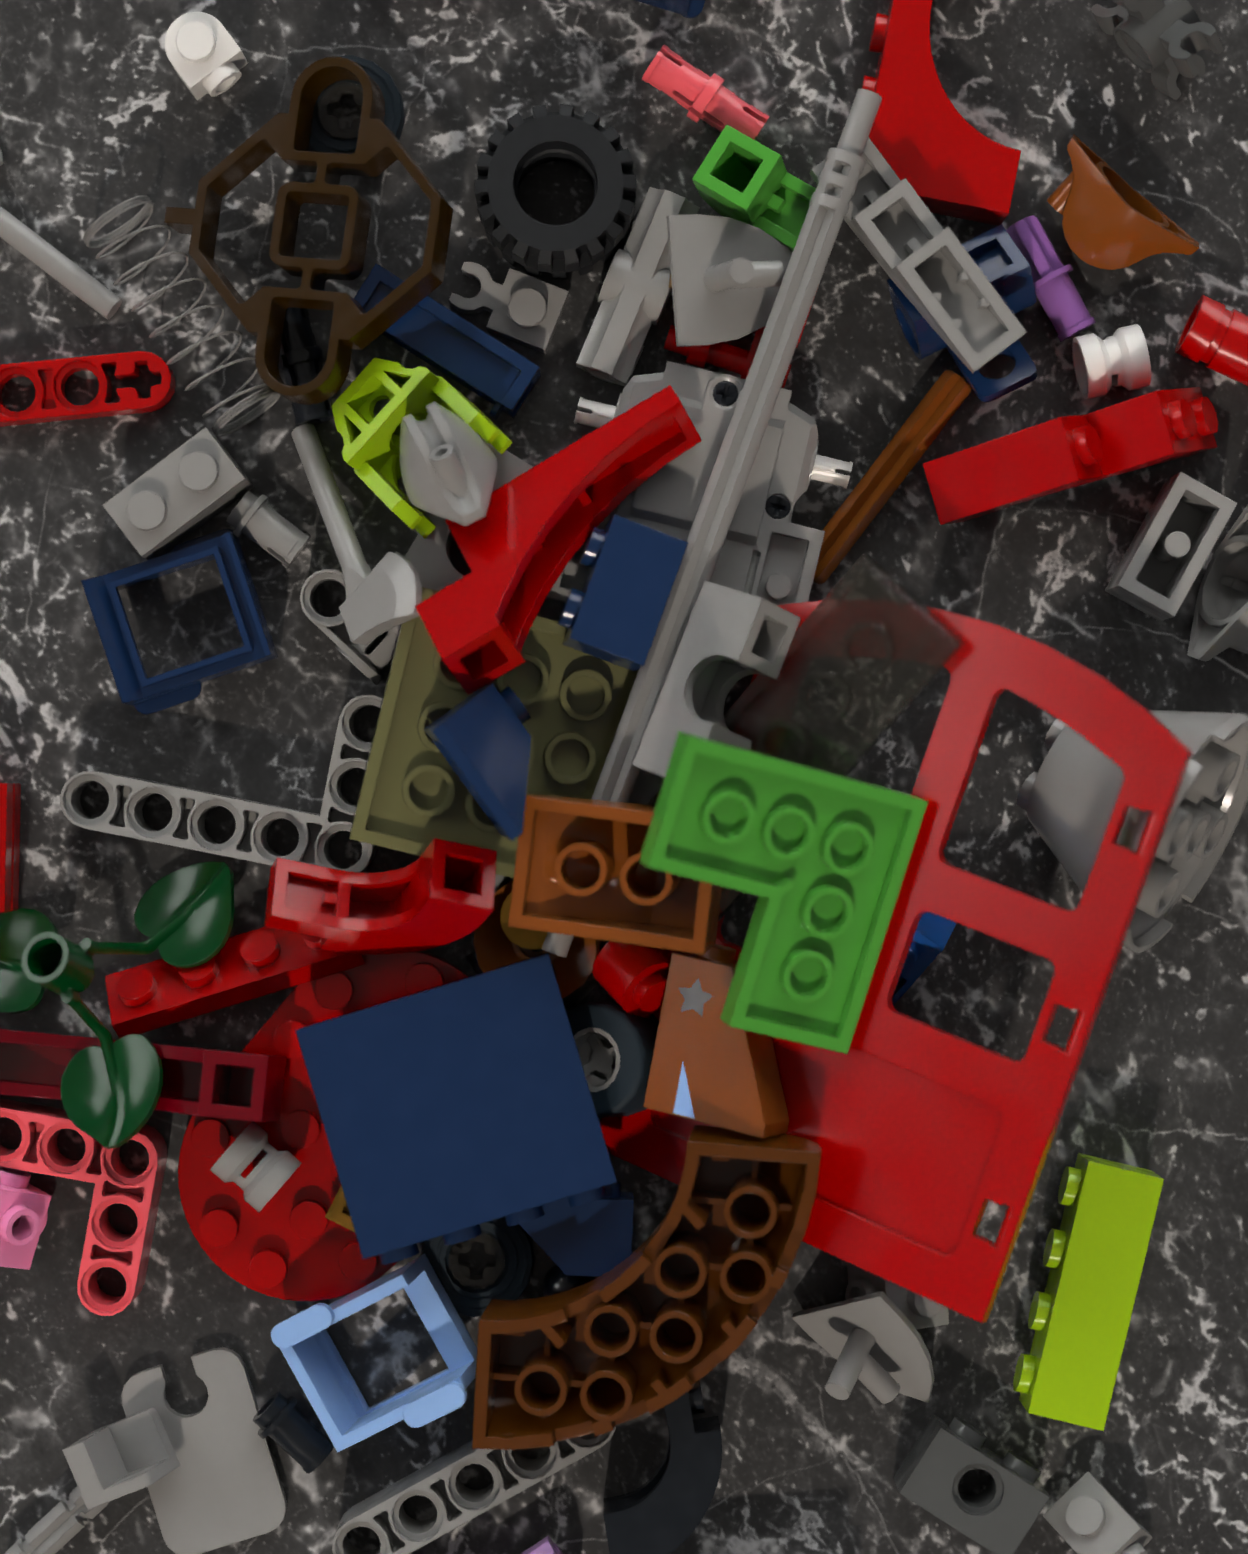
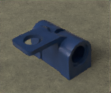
[887,224,1038,402]

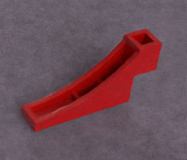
[415,385,702,695]

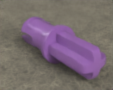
[1006,215,1096,342]

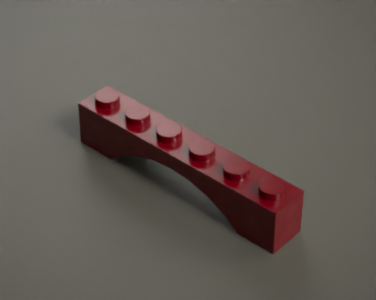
[0,1028,286,1122]

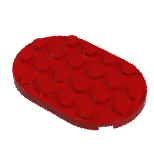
[178,951,470,1301]

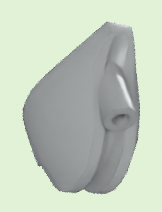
[399,402,498,526]
[1187,504,1248,662]

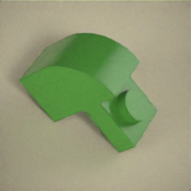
[692,124,816,253]

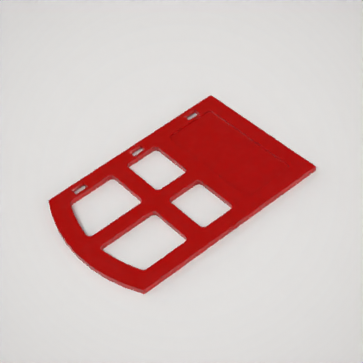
[600,599,1192,1323]

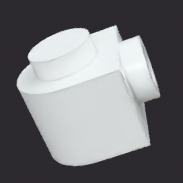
[165,12,248,101]

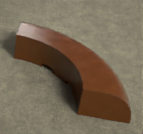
[472,1125,822,1450]

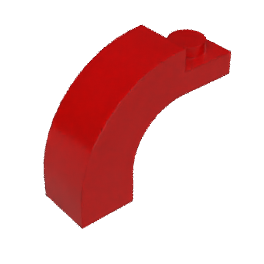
[264,838,497,954]

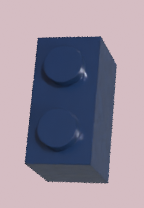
[558,514,688,672]

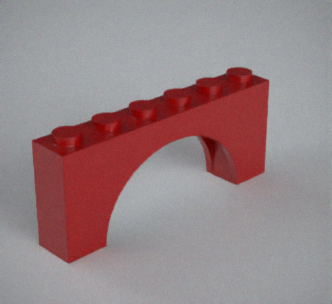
[861,0,1021,226]

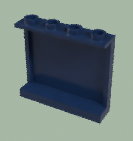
[296,953,617,1265]

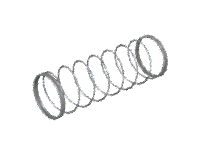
[83,195,281,437]

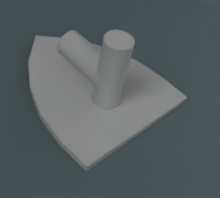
[666,214,792,347]
[791,1291,935,1404]

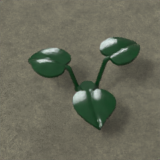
[0,861,234,1149]

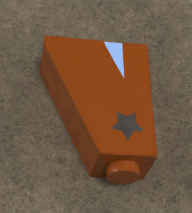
[643,944,789,1138]

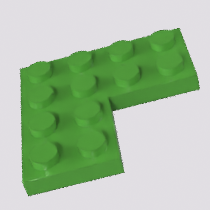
[639,731,928,1054]

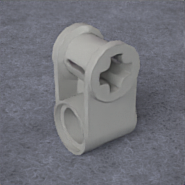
[299,569,401,685]

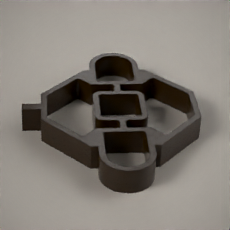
[164,57,453,405]

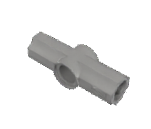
[576,187,700,387]

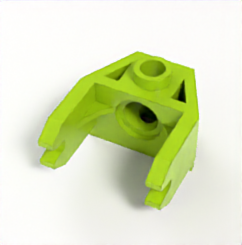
[331,358,513,539]

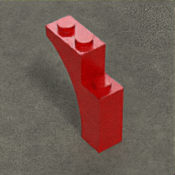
[923,387,1218,525]

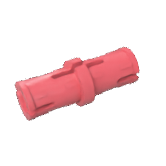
[642,44,770,140]

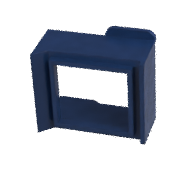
[81,529,278,714]

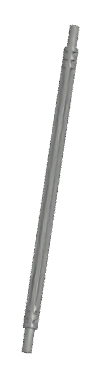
[542,89,882,958]

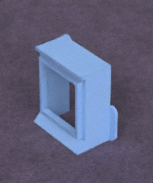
[271,1253,477,1452]

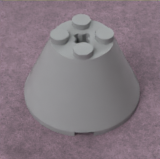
[1017,710,1248,953]

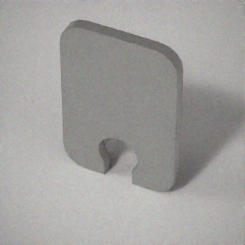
[121,1347,287,1554]

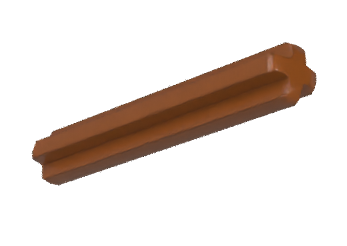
[813,370,972,585]

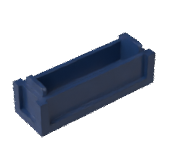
[354,263,541,420]

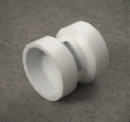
[1072,324,1151,400]

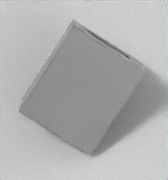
[63,1408,180,1510]

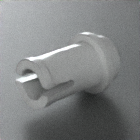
[226,491,311,569]

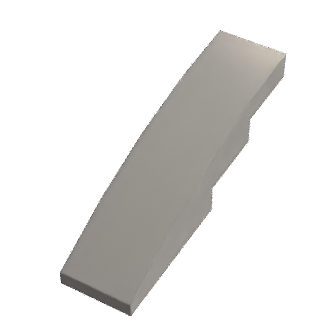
[809,137,1027,373]

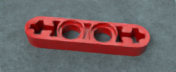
[0,351,176,427]

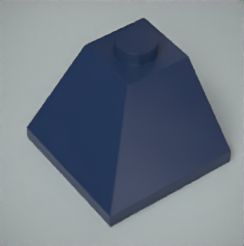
[424,683,531,841]

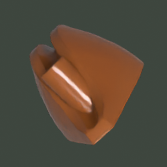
[1047,134,1199,270]

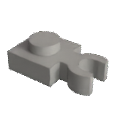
[449,262,569,354]

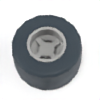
[566,1001,659,1118]

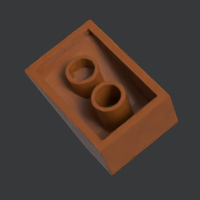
[508,794,722,954]

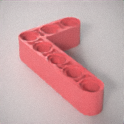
[0,1098,167,1316]

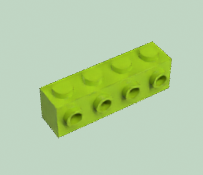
[1013,1153,1164,1431]

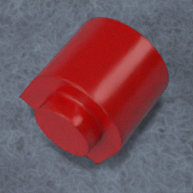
[592,941,672,1019]

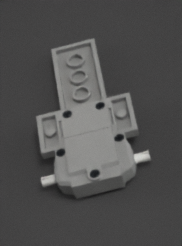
[546,361,853,805]

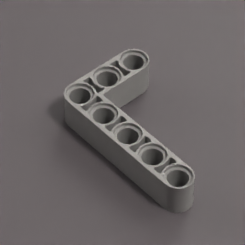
[60,695,382,873]
[332,1426,616,1554]

